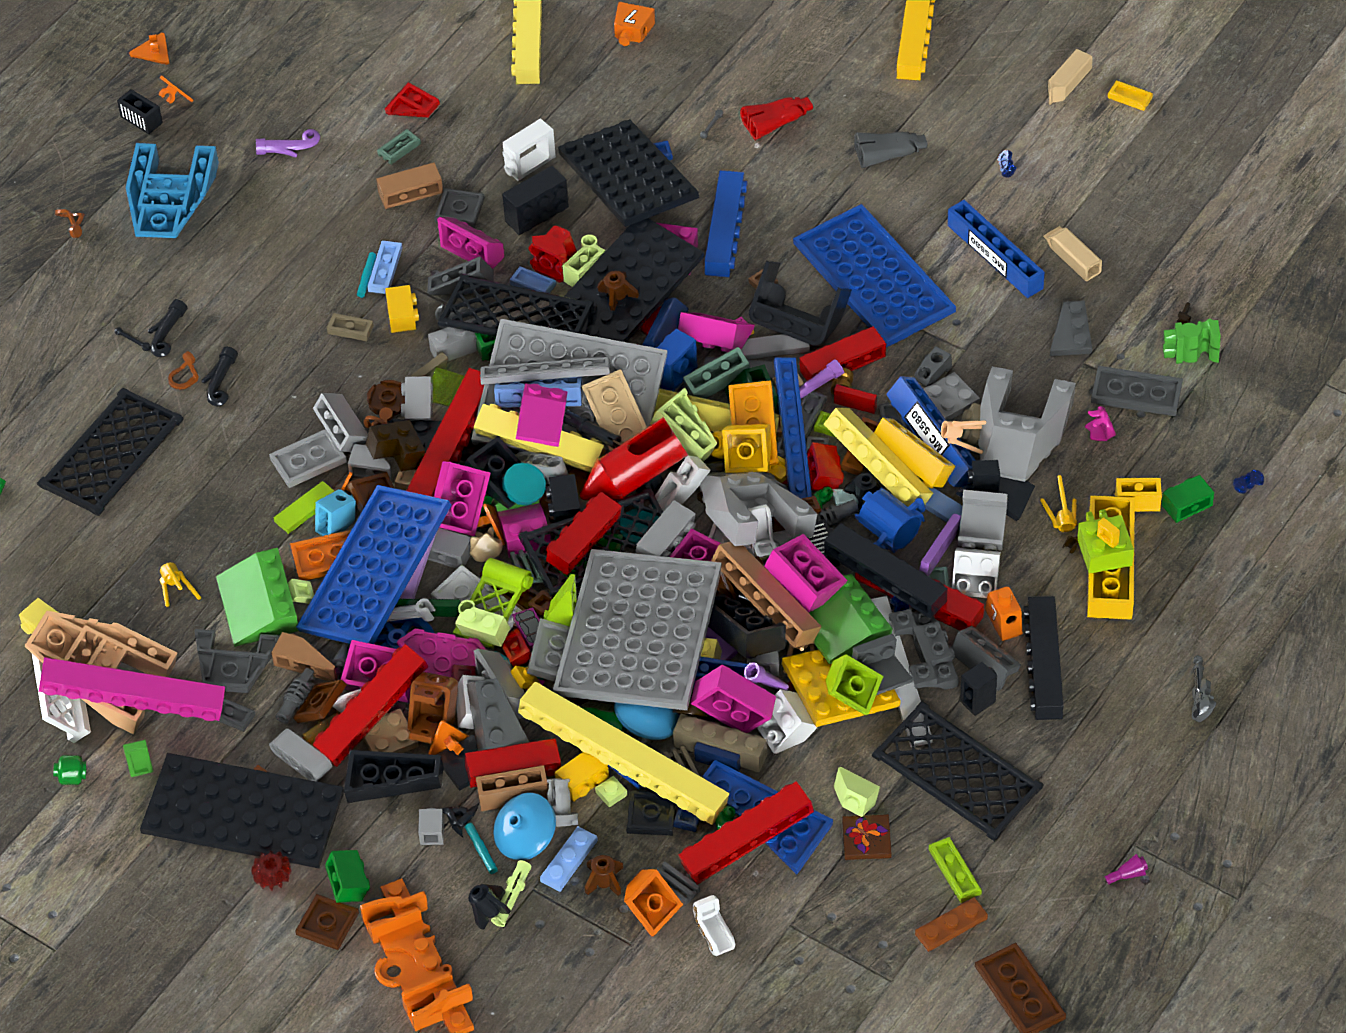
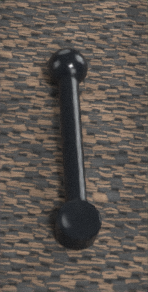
[115,327,150,351]

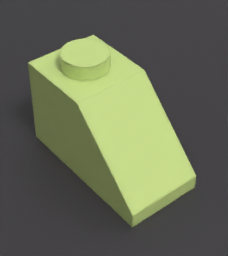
[834,767,880,817]

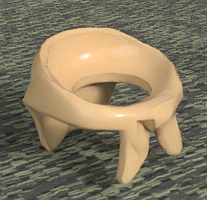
[470,527,503,562]

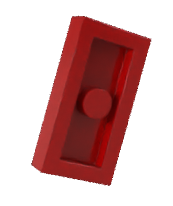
[502,628,531,667]

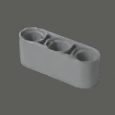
[516,451,569,484]
[269,729,332,782]

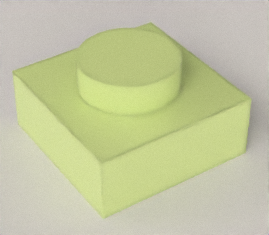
[288,579,314,604]
[595,776,628,807]

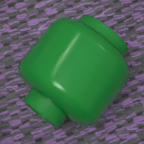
[53,755,86,785]

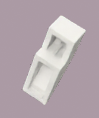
[649,455,710,512]

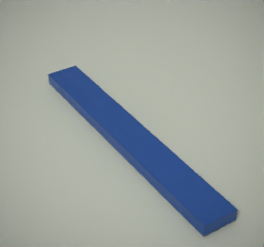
[774,357,812,499]

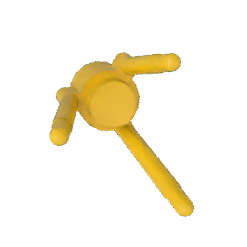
[1040,475,1078,532]
[160,562,201,607]

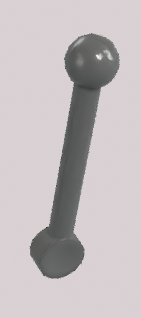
[700,109,723,139]

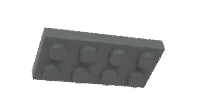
[1091,366,1183,416]

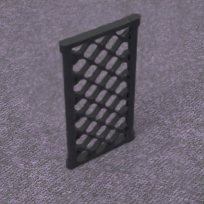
[438,274,594,337]
[37,388,184,516]
[518,487,675,598]
[872,701,1044,841]

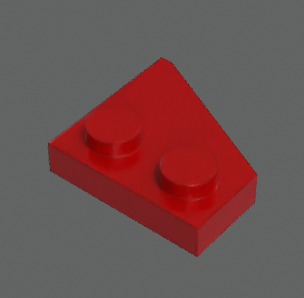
[385,82,440,118]

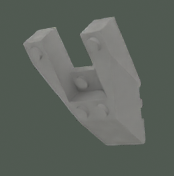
[978,366,1076,482]
[699,471,817,546]

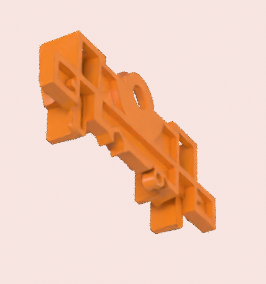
[360,878,474,1033]

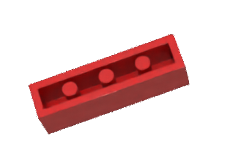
[799,326,886,381]
[546,492,622,575]
[465,738,561,788]

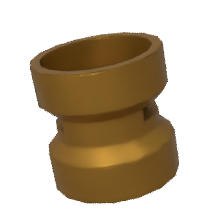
[831,368,854,395]

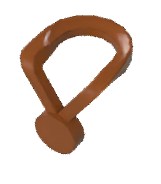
[55,209,85,238]
[168,351,199,390]
[363,407,393,428]

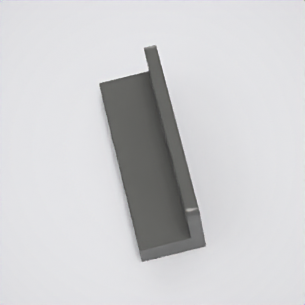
[952,626,1021,691]

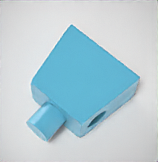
[315,489,357,536]

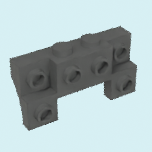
[889,609,959,690]

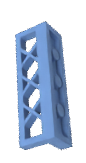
[494,377,582,408]

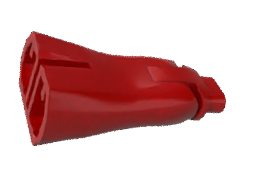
[740,97,813,141]

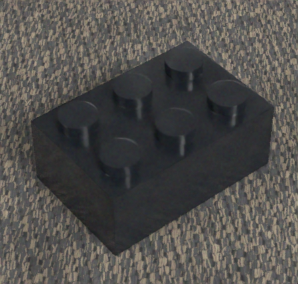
[502,166,569,235]

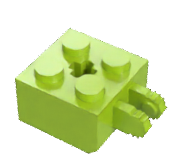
[1077,509,1134,574]

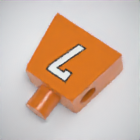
[614,2,655,46]
[985,587,1022,641]

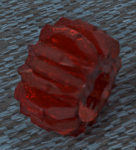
[251,850,292,890]

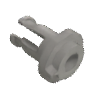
[547,778,578,827]

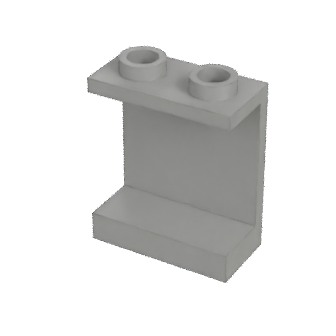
[958,490,1008,551]

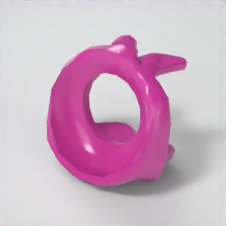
[1085,406,1116,441]

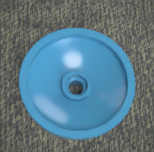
[614,702,680,740]
[493,793,556,861]

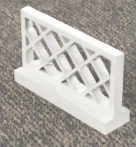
[32,654,91,743]

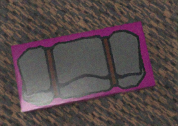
[512,607,540,651]

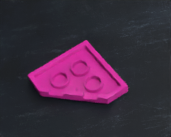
[397,628,486,677]

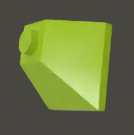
[826,654,883,716]

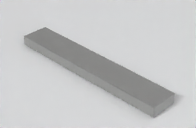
[480,357,610,385]

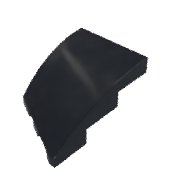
[956,477,1035,521]

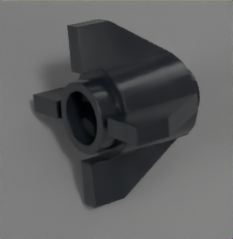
[844,473,881,514]
[468,884,511,930]

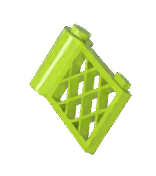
[453,558,533,649]

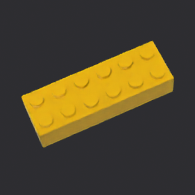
[1087,496,1135,619]

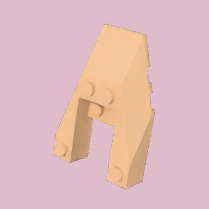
[25,611,178,734]

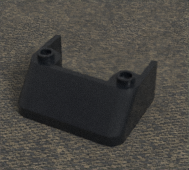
[749,260,852,346]

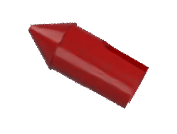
[580,417,688,501]

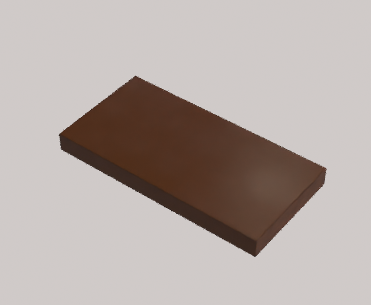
[975,942,1066,1033]

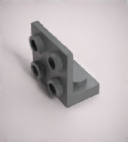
[852,634,912,695]

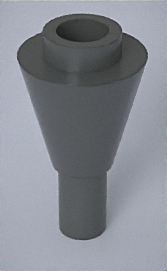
[331,642,350,675]

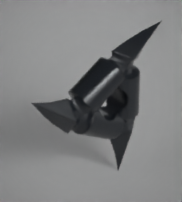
[440,802,480,838]

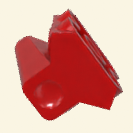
[529,226,577,283]

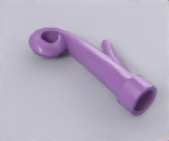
[256,129,320,158]
[799,359,844,398]
[744,663,789,691]

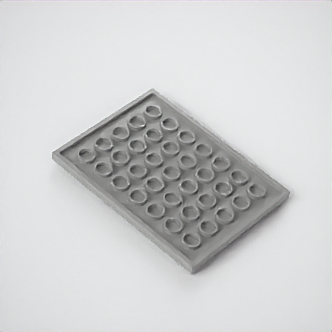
[471,319,668,455]
[553,549,722,710]

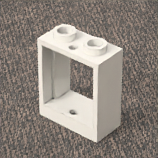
[503,118,556,181]

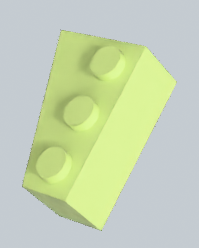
[650,388,717,461]

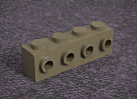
[673,713,767,772]

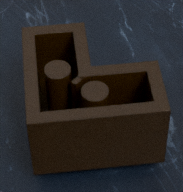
[366,420,426,472]

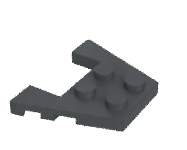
[194,629,280,693]

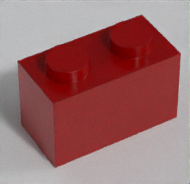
[807,442,844,490]

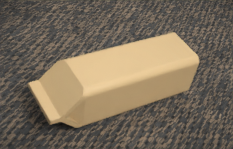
[1048,49,1092,105]
[1043,226,1102,281]

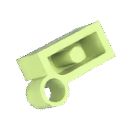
[562,234,605,287]
[455,600,510,647]

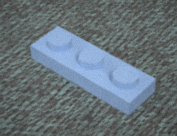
[368,241,402,294]
[540,826,598,892]

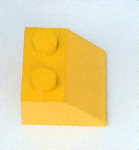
[722,424,771,473]

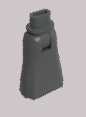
[854,132,928,168]

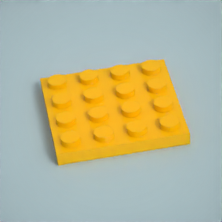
[782,649,900,727]

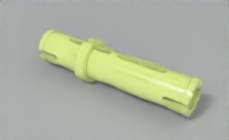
[491,860,532,927]

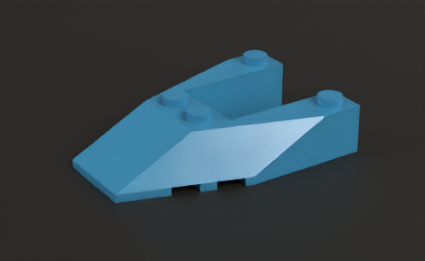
[126,143,219,238]

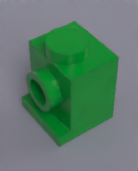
[475,333,496,361]

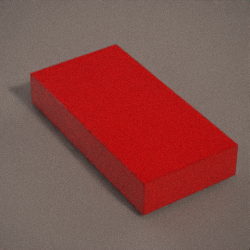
[834,384,877,414]

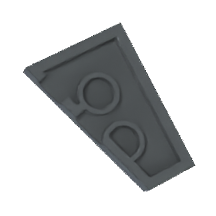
[1050,300,1092,356]

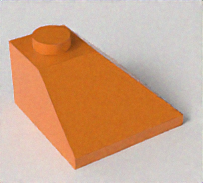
[624,869,683,936]

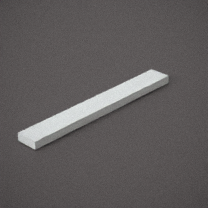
[871,596,933,747]

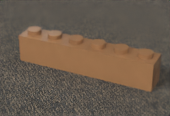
[711,541,822,648]

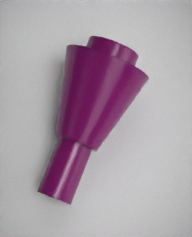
[1104,854,1148,885]

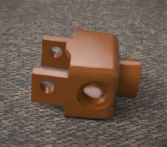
[408,672,458,744]

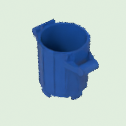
[855,487,926,553]

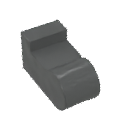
[914,346,952,387]

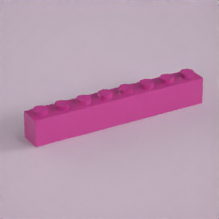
[38,657,225,721]

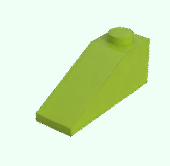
[544,574,577,627]

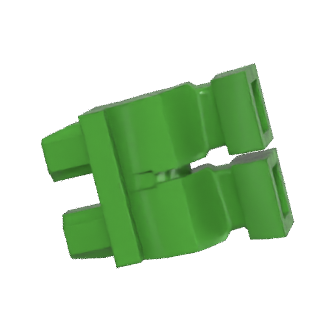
[1163,319,1221,364]

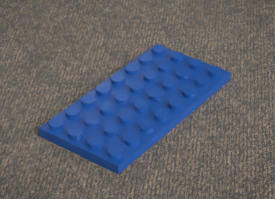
[793,204,956,348]
[296,485,452,644]

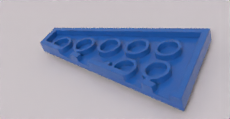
[703,760,833,875]

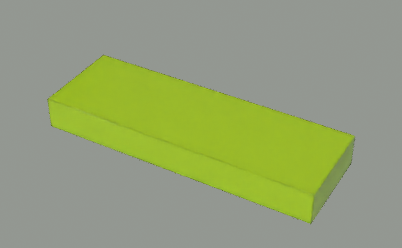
[273,481,335,534]
[928,837,982,903]

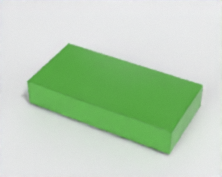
[123,740,153,777]

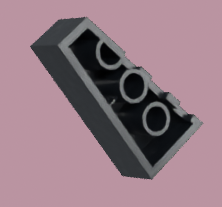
[708,593,786,659]
[344,750,444,803]

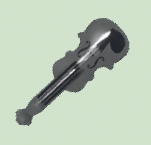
[1192,655,1216,722]

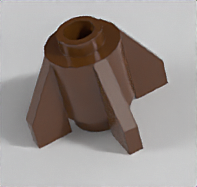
[597,271,639,311]
[585,855,623,896]

